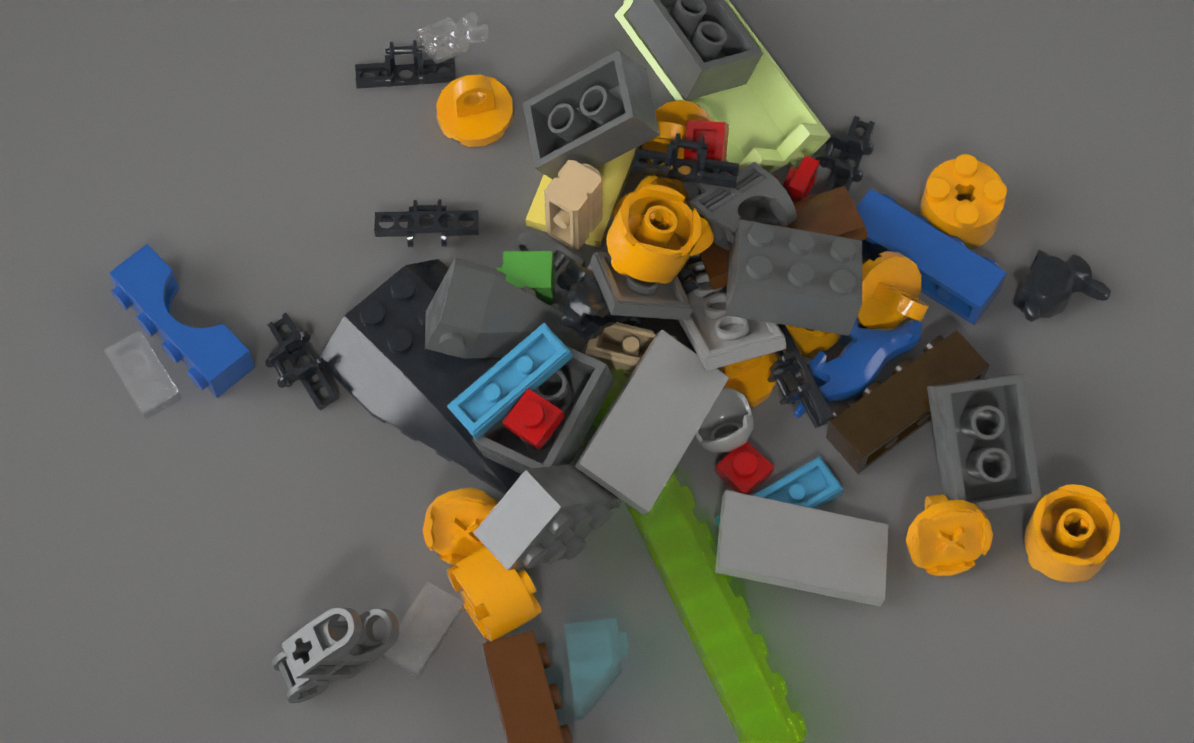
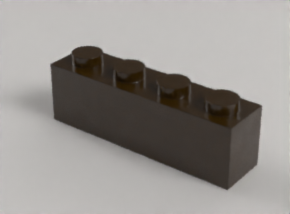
[826,330,989,474]

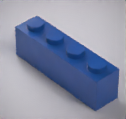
[856,188,1007,325]

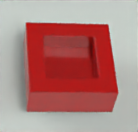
[683,120,729,162]
[783,155,820,203]
[503,388,565,450]
[715,441,774,495]

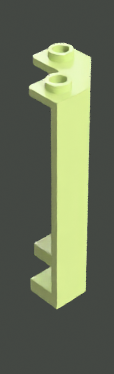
[614,0,831,174]

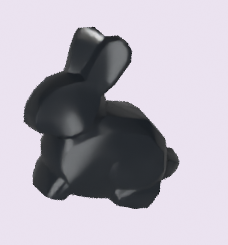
[1014,250,1111,322]
[557,260,630,340]

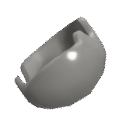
[694,388,754,453]

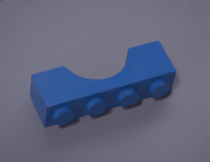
[109,244,255,398]

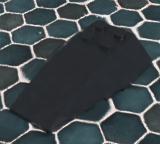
[319,259,522,494]

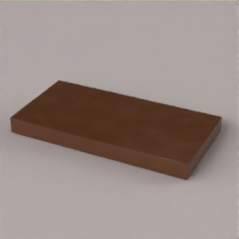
[699,186,868,290]

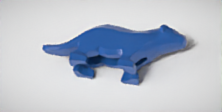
[794,317,923,418]

